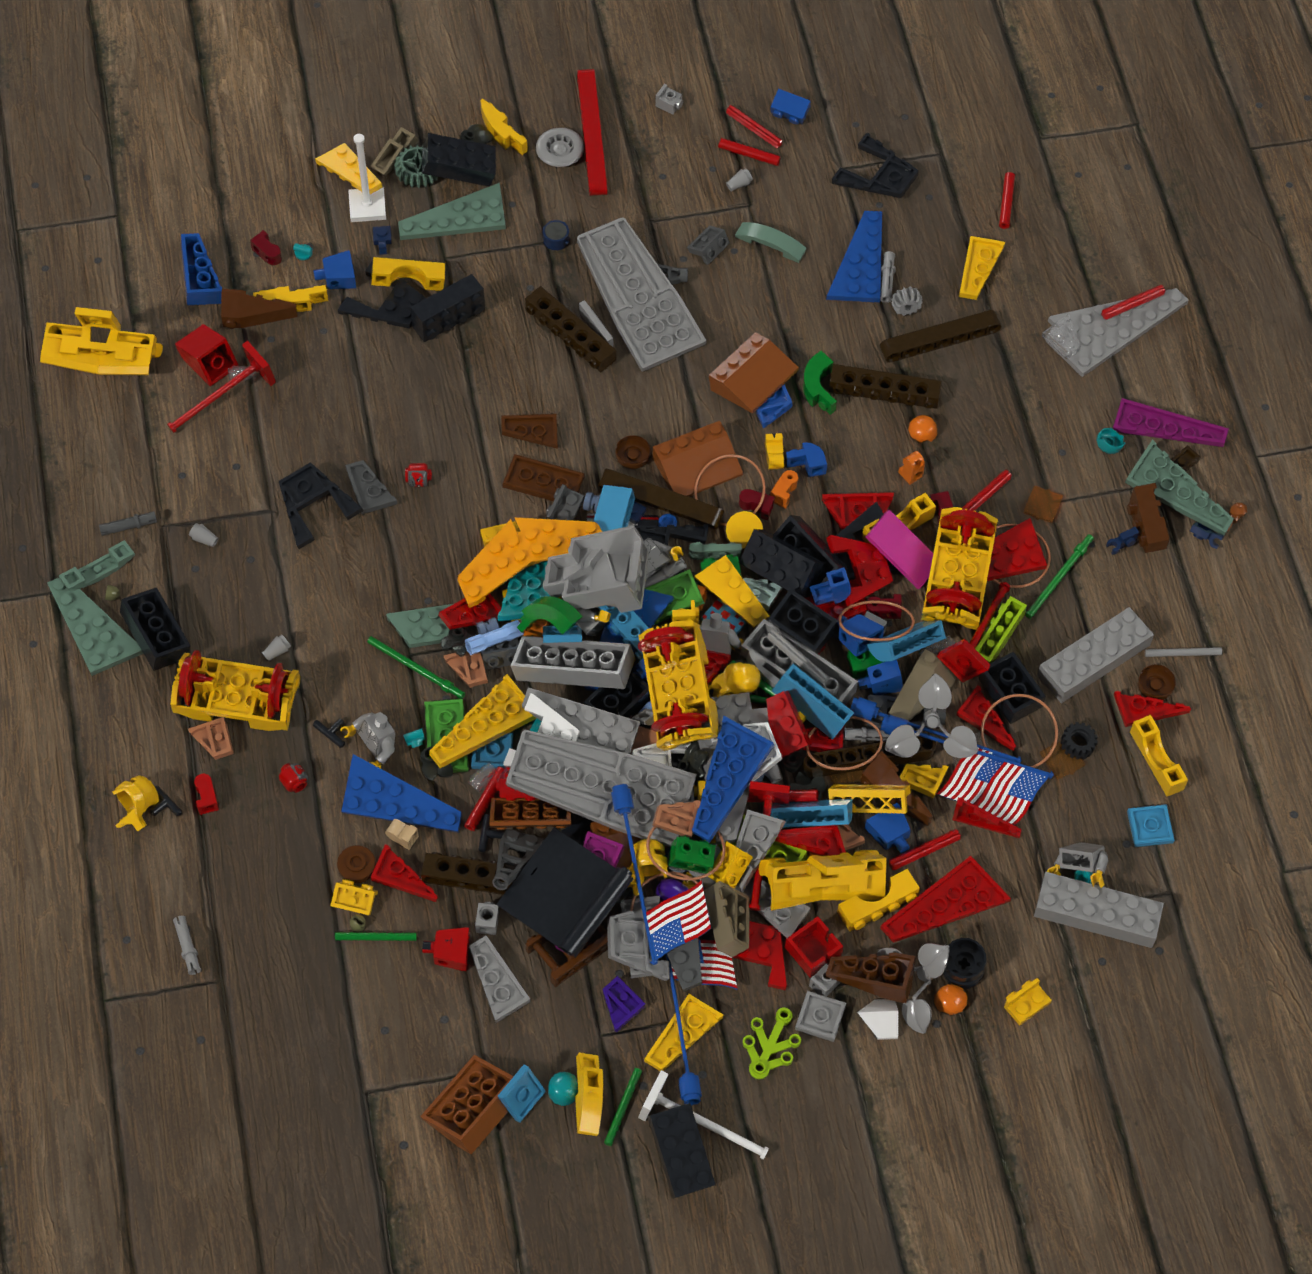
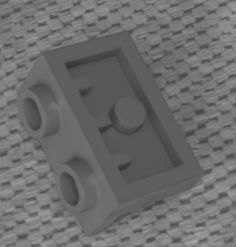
[687,225,730,265]
[546,484,585,521]
[481,638,519,670]

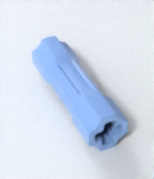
[465,620,524,655]

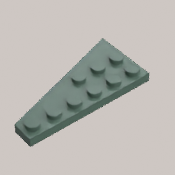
[398,183,506,240]
[1125,439,1234,536]
[47,578,143,676]

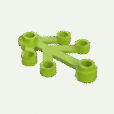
[742,1007,801,1079]

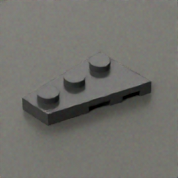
[345,460,397,514]
[667,938,702,992]

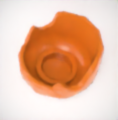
[908,415,938,443]
[934,984,968,1015]

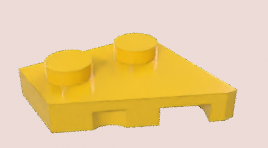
[900,764,949,798]

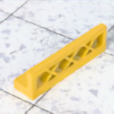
[828,784,910,814]

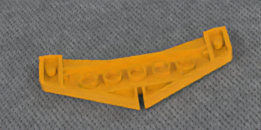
[458,517,602,608]

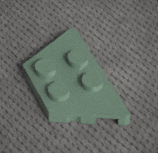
[386,604,453,648]

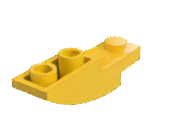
[480,98,528,155]
[253,285,328,312]
[575,1052,603,1136]

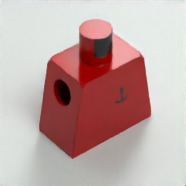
[422,927,470,971]

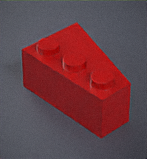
[766,691,812,758]

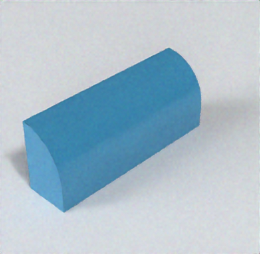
[593,485,635,532]
[867,620,946,662]
[772,664,854,740]
[771,799,853,828]

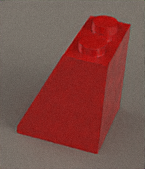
[175,324,239,386]

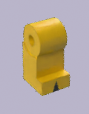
[765,433,784,469]

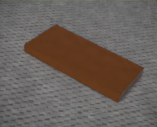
[502,454,585,502]

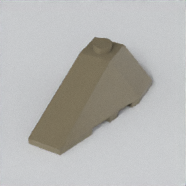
[888,649,957,721]

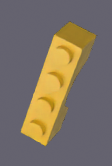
[371,257,445,291]
[862,493,936,544]
[1130,715,1188,797]
[837,869,920,932]

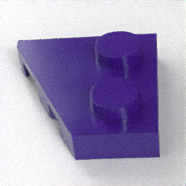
[603,976,645,1032]

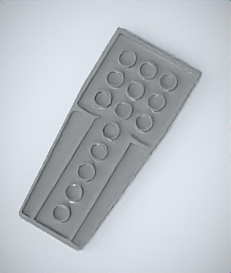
[577,218,706,372]
[506,730,697,847]

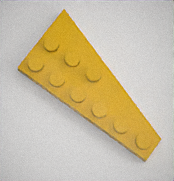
[429,674,536,769]

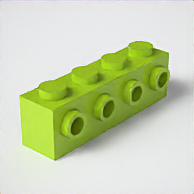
[975,596,1027,664]

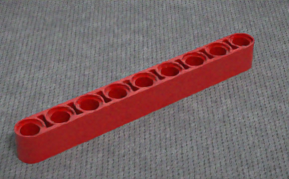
[577,69,607,196]

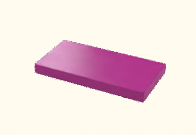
[865,510,933,589]

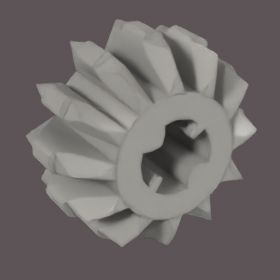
[891,286,922,316]

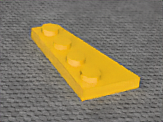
[315,143,383,194]
[959,236,1005,300]
[694,555,770,628]
[644,994,723,1071]

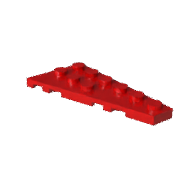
[987,518,1047,581]
[880,856,1011,943]

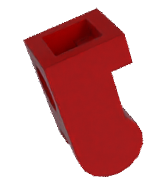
[194,773,219,815]

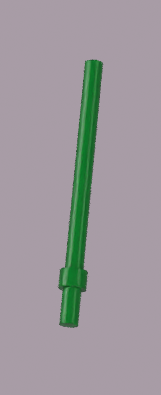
[1025,534,1094,619]
[367,636,465,699]

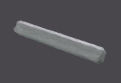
[767,629,828,685]

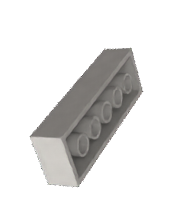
[1037,607,1154,703]
[740,619,858,705]
[511,636,635,689]
[1034,872,1164,948]

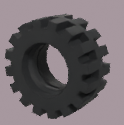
[1060,722,1098,760]

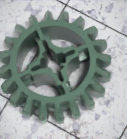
[394,144,438,188]

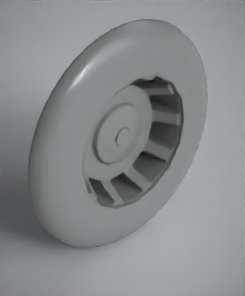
[536,128,584,167]

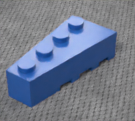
[181,233,223,305]

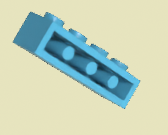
[598,605,649,661]

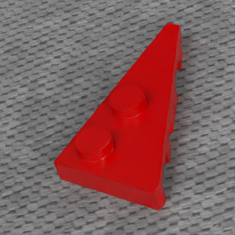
[956,685,1016,751]
[1114,691,1191,727]
[952,797,1022,838]
[775,825,846,856]
[371,844,438,902]

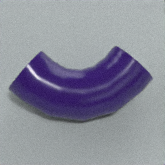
[656,878,689,902]

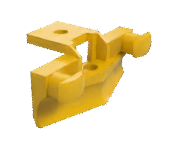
[40,307,163,375]
[758,850,886,911]

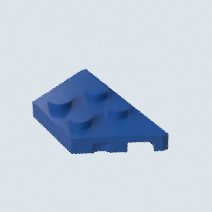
[756,384,792,428]

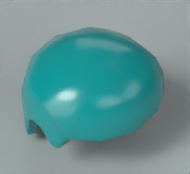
[1096,428,1126,454]
[548,1072,578,1106]

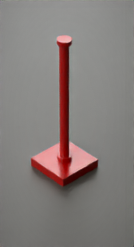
[167,340,276,433]
[937,582,1011,683]
[749,781,790,911]

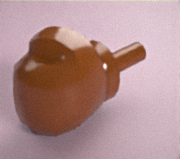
[1227,503,1247,532]

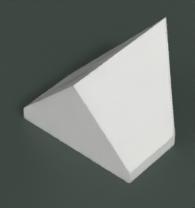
[857,999,898,1040]

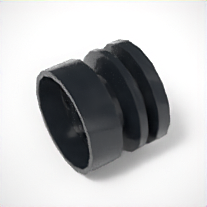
[943,938,986,989]

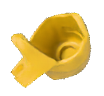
[708,662,761,698]
[112,775,159,831]
[627,839,668,896]

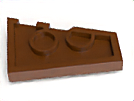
[501,414,558,449]

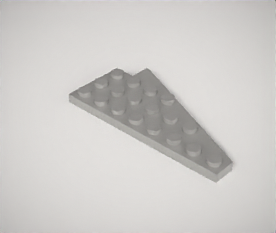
[1046,288,1188,377]
[697,692,768,845]

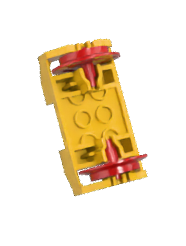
[921,507,998,630]
[638,620,719,751]
[170,650,301,731]

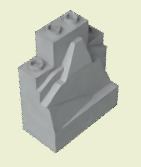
[543,525,649,613]

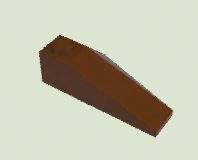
[221,289,298,329]
[860,751,933,826]
[826,952,916,1004]

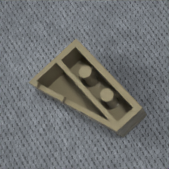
[704,881,749,957]

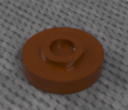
[615,435,651,469]
[1138,664,1176,700]
[337,845,376,883]

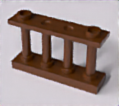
[525,924,608,988]

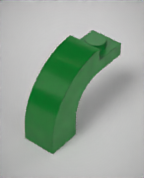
[803,350,837,415]
[517,596,583,635]

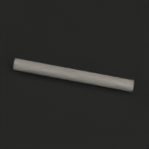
[1145,647,1222,657]

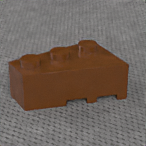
[1127,483,1170,553]

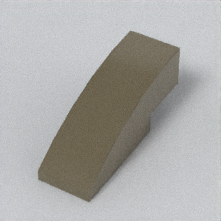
[370,127,418,176]

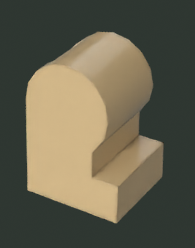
[385,819,419,850]

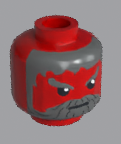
[405,463,432,487]
[279,763,308,793]

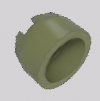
[105,585,120,601]
[350,915,366,932]

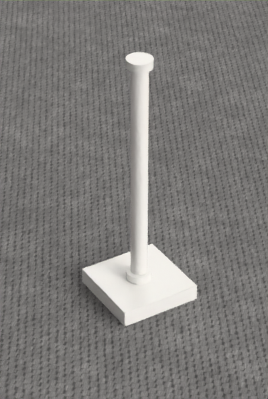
[349,134,386,222]
[638,1070,769,1159]

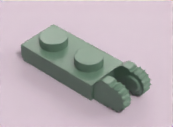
[689,542,742,560]

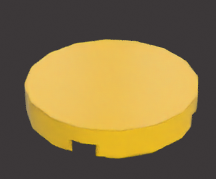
[726,511,763,549]

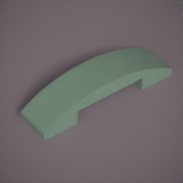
[735,222,806,263]
[59,540,135,591]

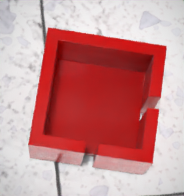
[785,916,844,978]

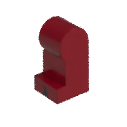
[250,230,282,265]
[739,489,775,521]
[929,491,953,525]
[866,594,902,619]

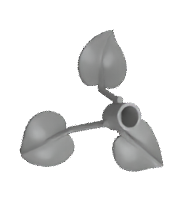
[885,673,978,758]
[877,943,949,1034]

